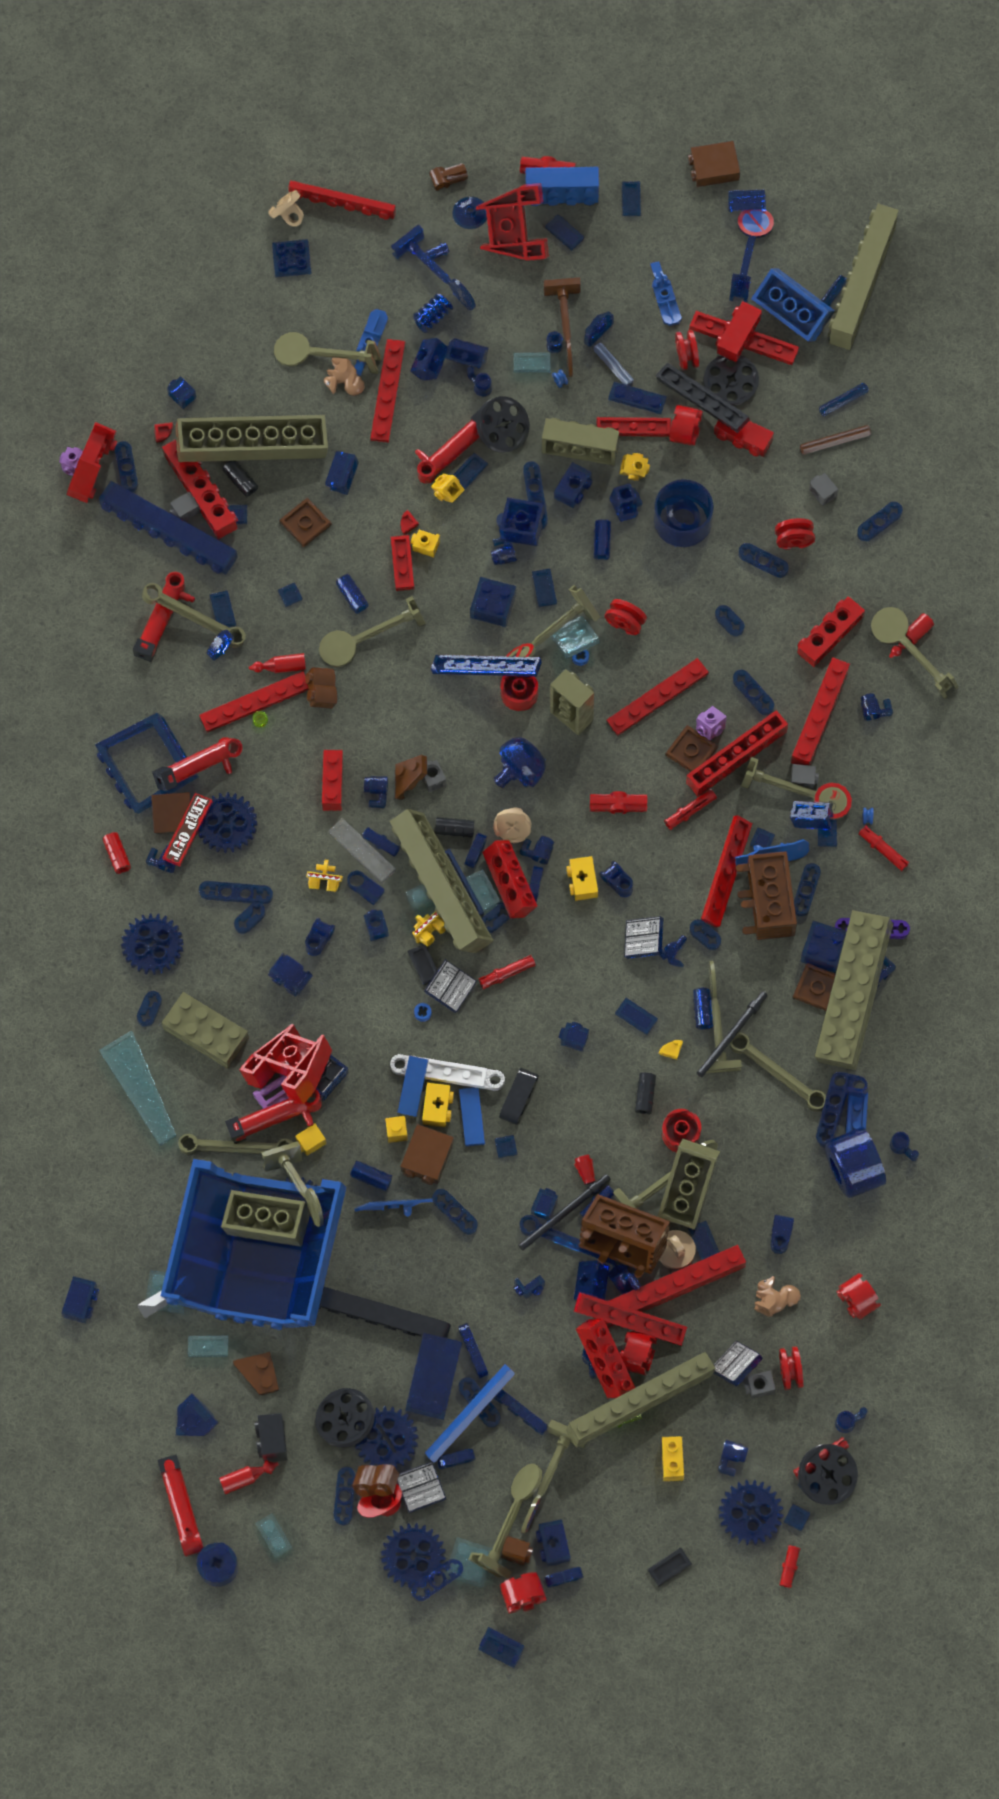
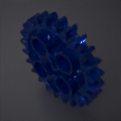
[198,792,258,853]
[121,913,184,975]
[355,1406,419,1470]
[718,1480,784,1546]
[381,1523,446,1589]

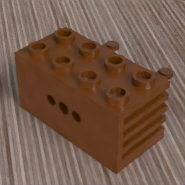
[736,851,797,940]
[579,1194,670,1278]

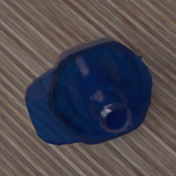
[494,737,546,788]

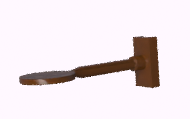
[543,277,581,377]

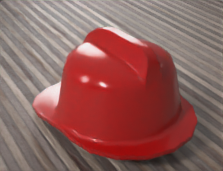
[357,1484,402,1518]

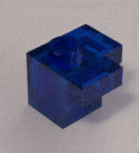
[609,483,643,522]

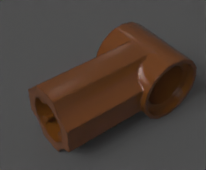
[429,163,468,191]

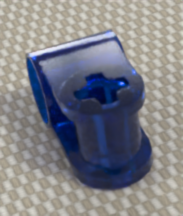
[599,861,633,897]
[305,918,335,956]
[770,1214,794,1254]

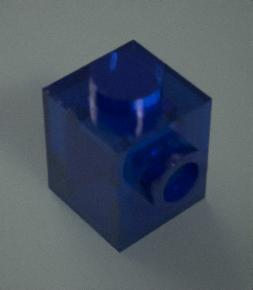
[559,1022,589,1052]

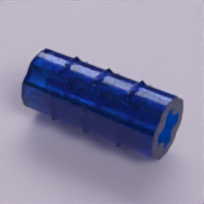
[593,519,611,560]
[336,574,369,614]
[693,987,713,1030]
[350,1160,393,1192]

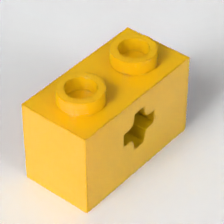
[566,856,598,901]
[422,1083,454,1127]
[661,1436,684,1481]

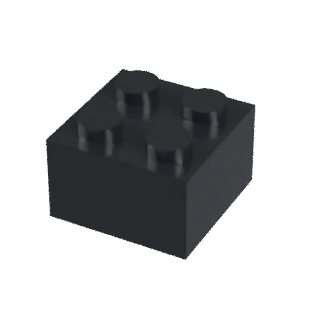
[255,1413,288,1463]

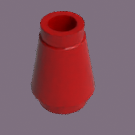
[574,1154,595,1185]

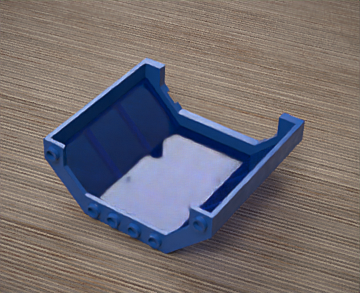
[160,1159,347,1330]

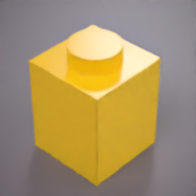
[385,1116,408,1143]
[295,1124,326,1156]

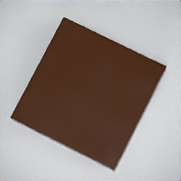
[279,498,332,547]
[665,725,718,772]
[151,792,190,833]
[793,963,836,1011]

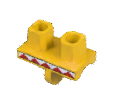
[306,860,343,892]
[412,911,446,947]

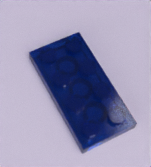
[405,1333,463,1420]

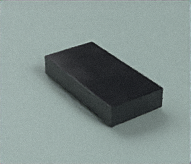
[407,944,438,985]
[647,1547,692,1587]

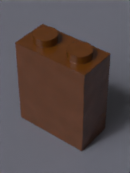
[687,141,740,187]
[400,1124,454,1185]

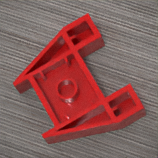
[476,183,549,260]
[66,422,118,503]
[239,1024,332,1105]

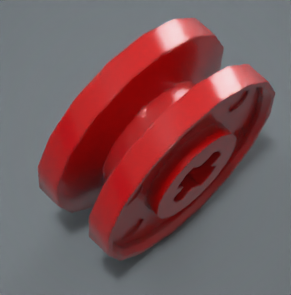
[675,330,699,370]
[775,518,815,550]
[604,599,647,635]
[779,1346,804,1390]

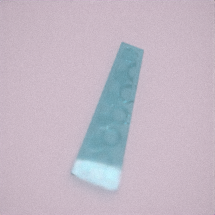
[99,1030,176,1146]

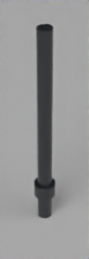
[697,991,768,1077]
[518,1174,611,1251]

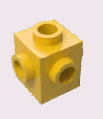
[619,453,650,481]
[431,474,464,503]

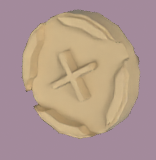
[268,190,304,226]
[493,807,532,843]
[659,1230,695,1269]

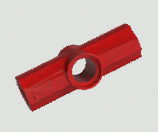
[520,156,576,174]
[590,791,647,814]

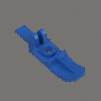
[650,261,682,326]
[355,309,388,376]
[735,839,809,866]
[354,1198,433,1216]

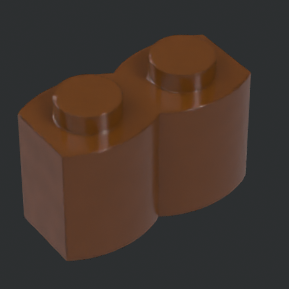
[305,667,337,709]
[352,1464,399,1497]
[501,1535,533,1566]

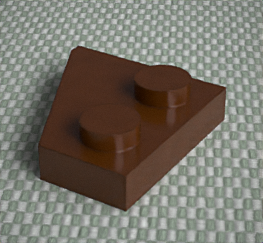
[395,755,427,800]
[233,1352,279,1395]

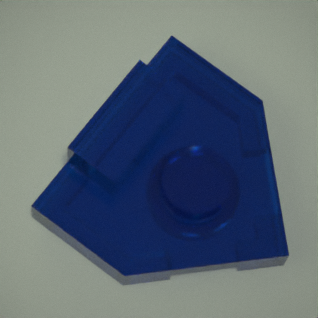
[584,311,614,347]
[176,1393,219,1437]

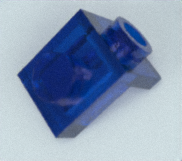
[513,1275,545,1299]

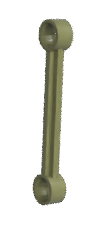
[142,583,246,648]
[730,1032,827,1112]
[178,1134,293,1155]

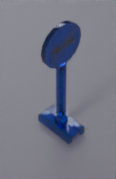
[391,224,476,310]

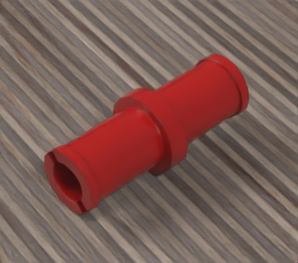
[779,1545,801,1588]

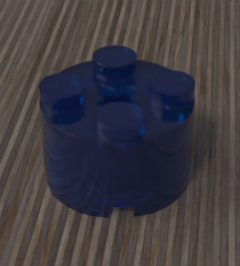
[268,953,313,997]
[197,1543,238,1587]

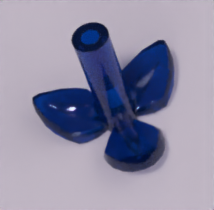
[658,935,687,967]

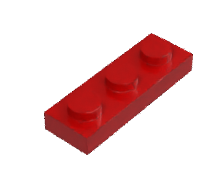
[391,535,414,591]

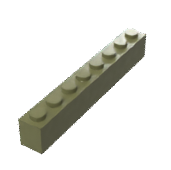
[566,1352,715,1448]

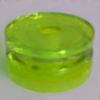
[253,711,268,727]

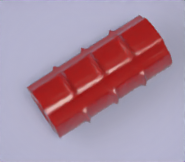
[102,832,131,874]

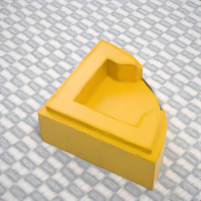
[659,1040,683,1060]

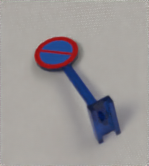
[729,207,774,303]

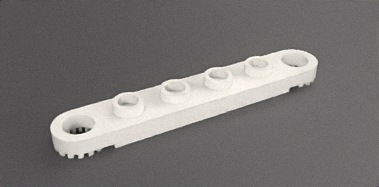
[390,1054,505,1091]

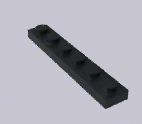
[655,363,750,433]

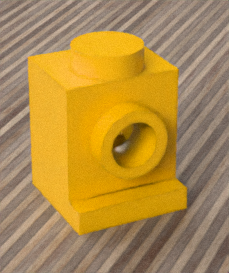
[410,530,440,558]

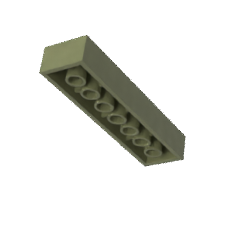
[827,204,899,350]
[175,415,328,462]
[390,809,494,953]
[815,910,893,1070]

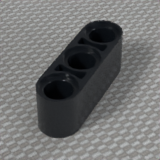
[499,1068,539,1125]

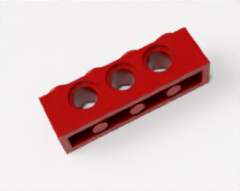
[797,596,865,667]
[482,840,537,919]
[576,1319,635,1398]

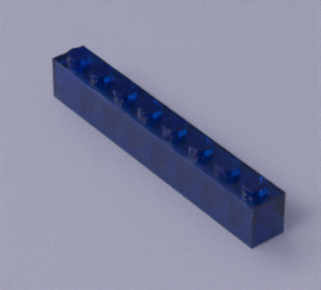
[99,481,238,575]

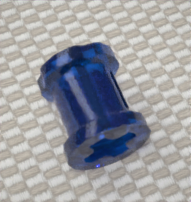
[546,331,563,353]

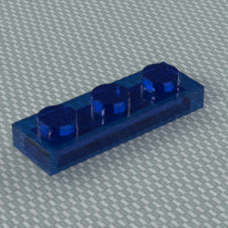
[608,382,667,415]

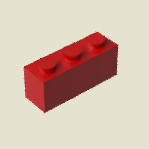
[715,301,762,362]
[714,421,774,457]
[322,750,343,811]

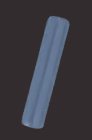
[594,343,634,387]

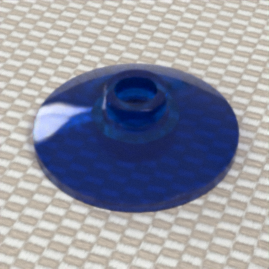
[452,197,487,229]

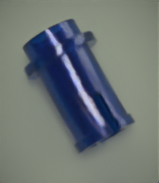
[425,242,450,262]

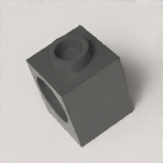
[809,473,838,506]
[170,492,200,523]
[423,760,446,792]
[791,764,819,790]
[744,1370,776,1399]

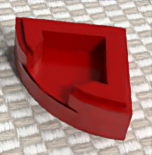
[154,422,173,443]
[400,510,419,535]

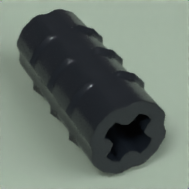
[223,461,258,497]
[435,817,475,838]
[635,1072,656,1115]

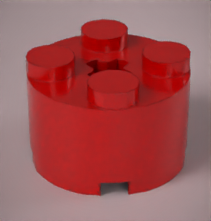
[670,405,703,446]
[500,668,538,711]
[662,1109,702,1152]
[836,1273,881,1319]
[620,1331,657,1376]
[500,1572,547,1614]

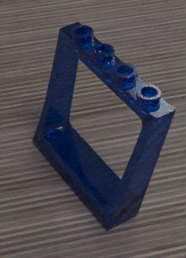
[95,713,199,814]

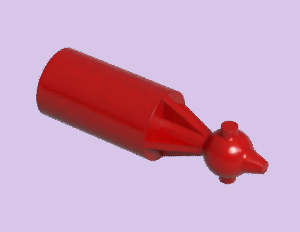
[889,613,934,658]
[249,653,306,673]
[219,1460,278,1495]

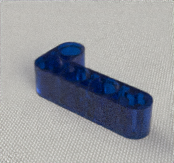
[816,1072,869,1148]

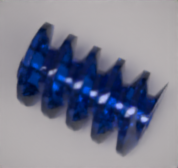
[413,294,453,333]

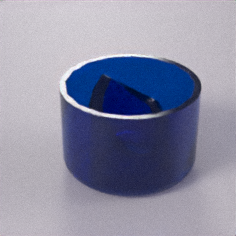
[654,479,714,547]
[825,1127,886,1198]

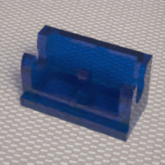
[728,190,766,212]
[325,451,359,495]
[790,801,834,830]
[478,1627,525,1668]

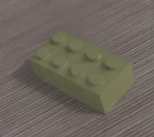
[542,418,619,466]
[550,669,594,736]
[162,992,249,1069]
[657,1139,720,1229]
[221,1190,310,1247]

